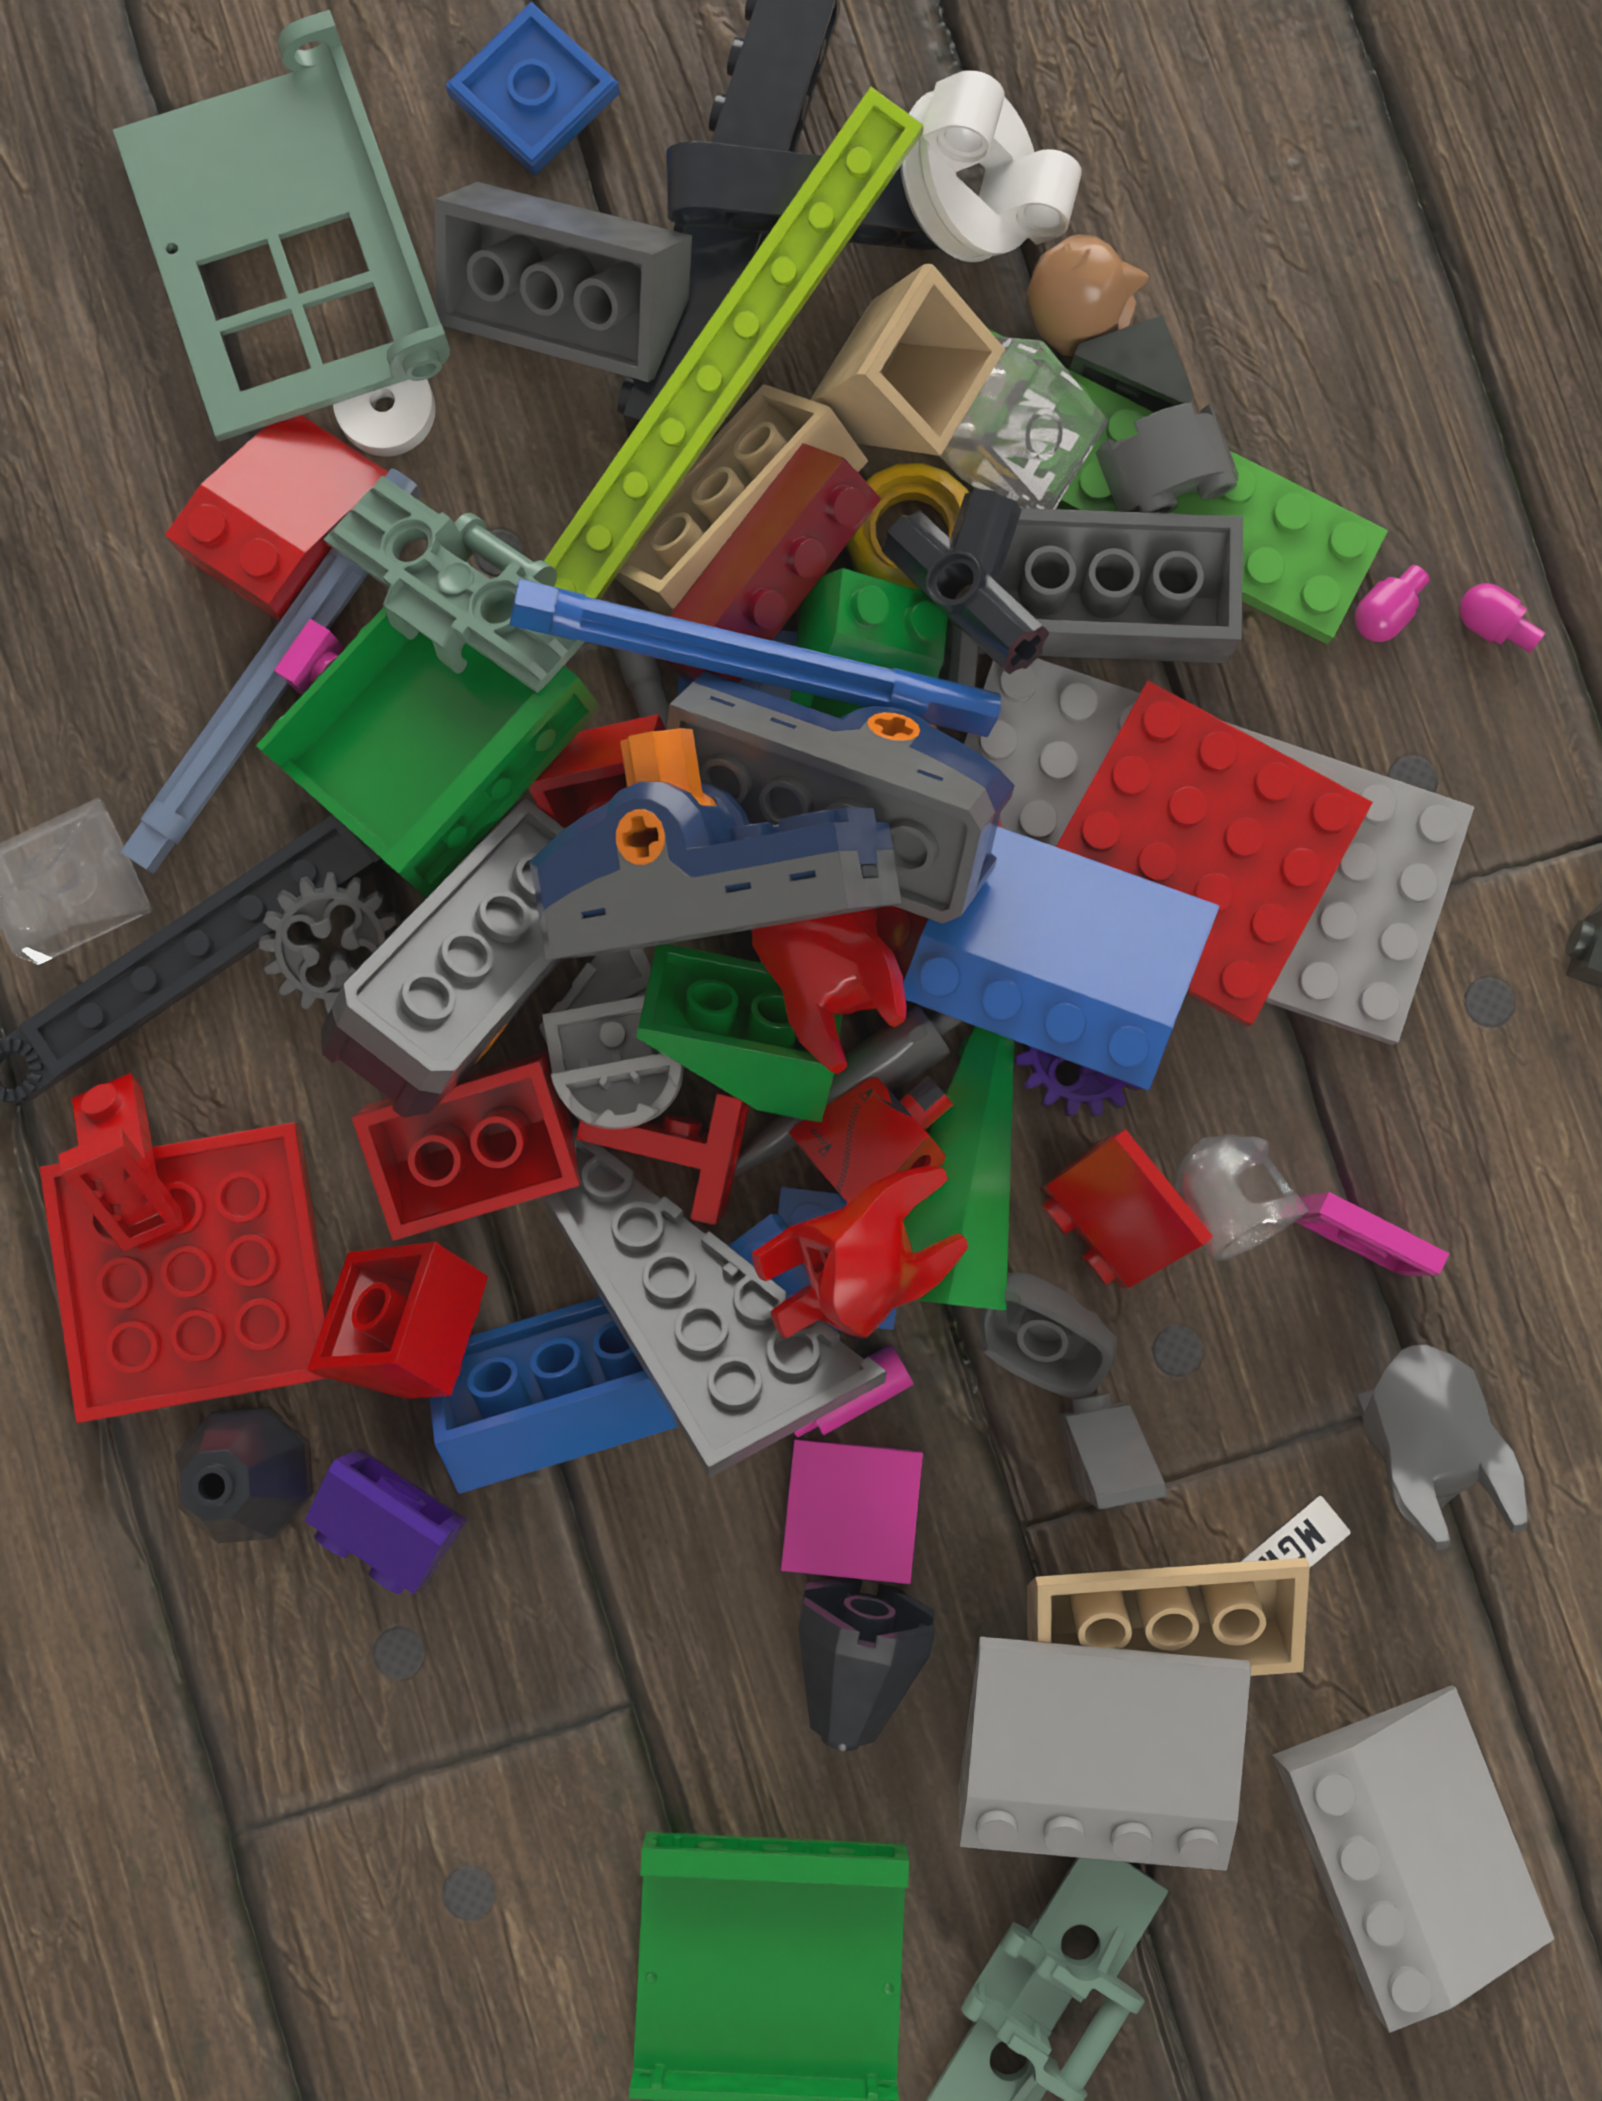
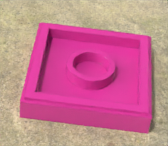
[1290,1192,1450,1276]
[781,1438,923,1584]

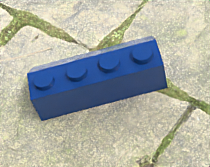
[430,1297,678,1494]

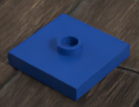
[445,2,620,177]

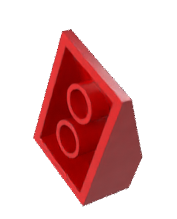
[165,415,388,622]
[1039,1129,1213,1288]

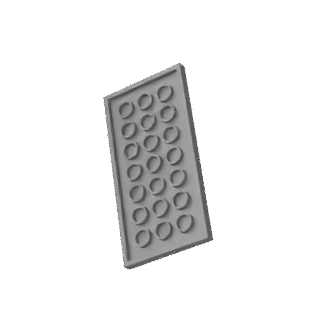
[964,658,1474,1045]

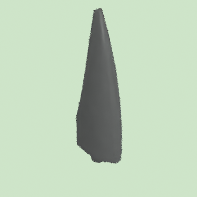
[735,1003,962,1176]

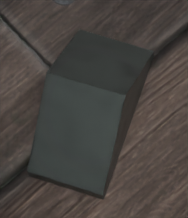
[1070,315,1194,413]

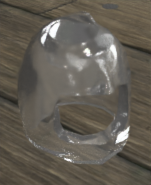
[1174,1133,1309,1261]

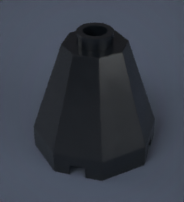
[175,1406,313,1544]
[798,1577,935,1751]

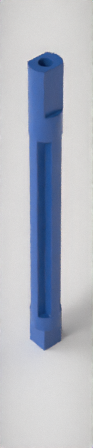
[509,579,1001,737]

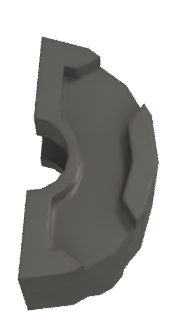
[1096,402,1239,514]

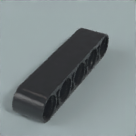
[666,141,940,250]

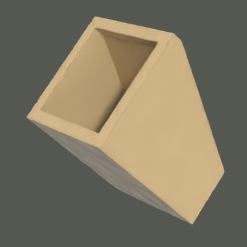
[810,264,1005,456]

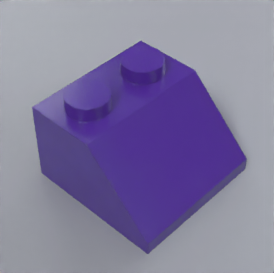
[304,1449,467,1595]

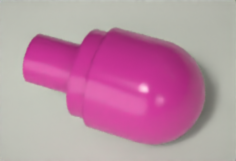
[1354,565,1430,642]
[1459,583,1546,653]

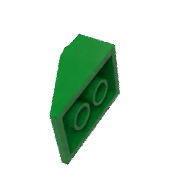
[790,568,948,718]
[636,944,842,1123]

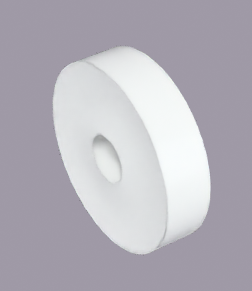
[333,379,435,457]

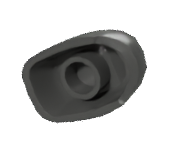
[979,1272,1117,1398]

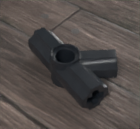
[882,488,1049,675]

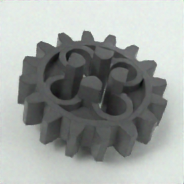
[259,872,397,1014]

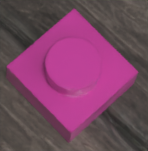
[274,619,345,695]

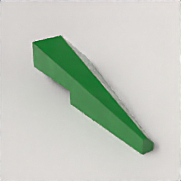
[903,1026,1014,1311]

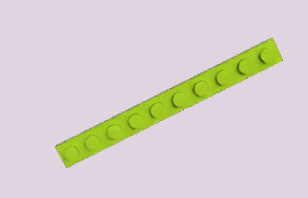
[544,87,923,600]

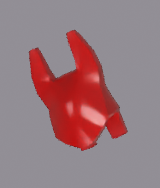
[752,908,907,1074]
[752,1166,968,1339]

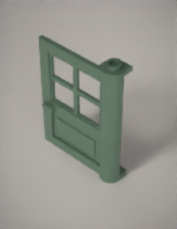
[113,10,450,442]

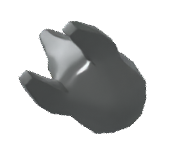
[1356,1345,1528,1551]

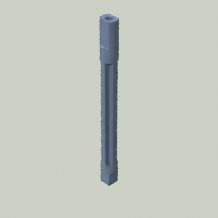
[120,468,421,874]

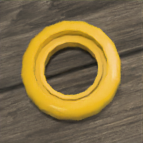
[845,463,969,591]

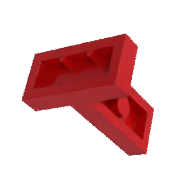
[58,1073,184,1252]
[576,1089,750,1225]

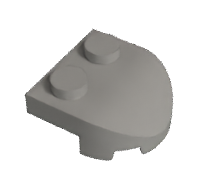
[542,995,684,1129]

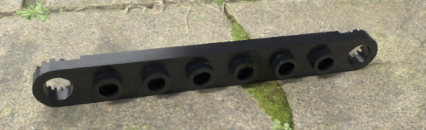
[0,814,385,1104]

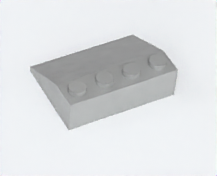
[958,1637,1251,1871]
[1272,1685,1555,2033]

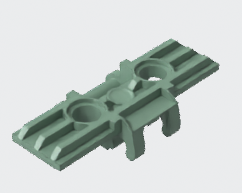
[324,476,585,693]
[926,1857,1169,2101]

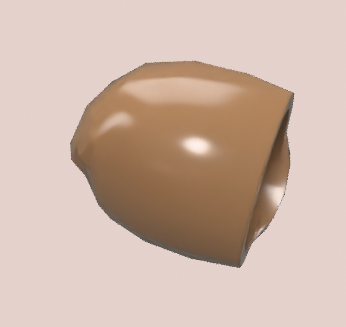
[1026,234,1149,357]

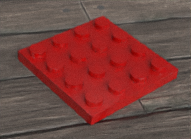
[1055,681,1373,1027]
[39,1122,328,1423]

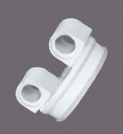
[900,71,1082,262]

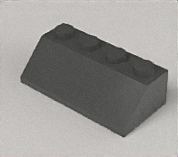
[435,182,692,382]
[978,508,1243,663]

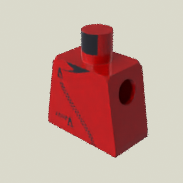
[788,1076,953,1203]

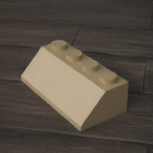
[615,384,868,616]
[1027,1558,1310,1676]

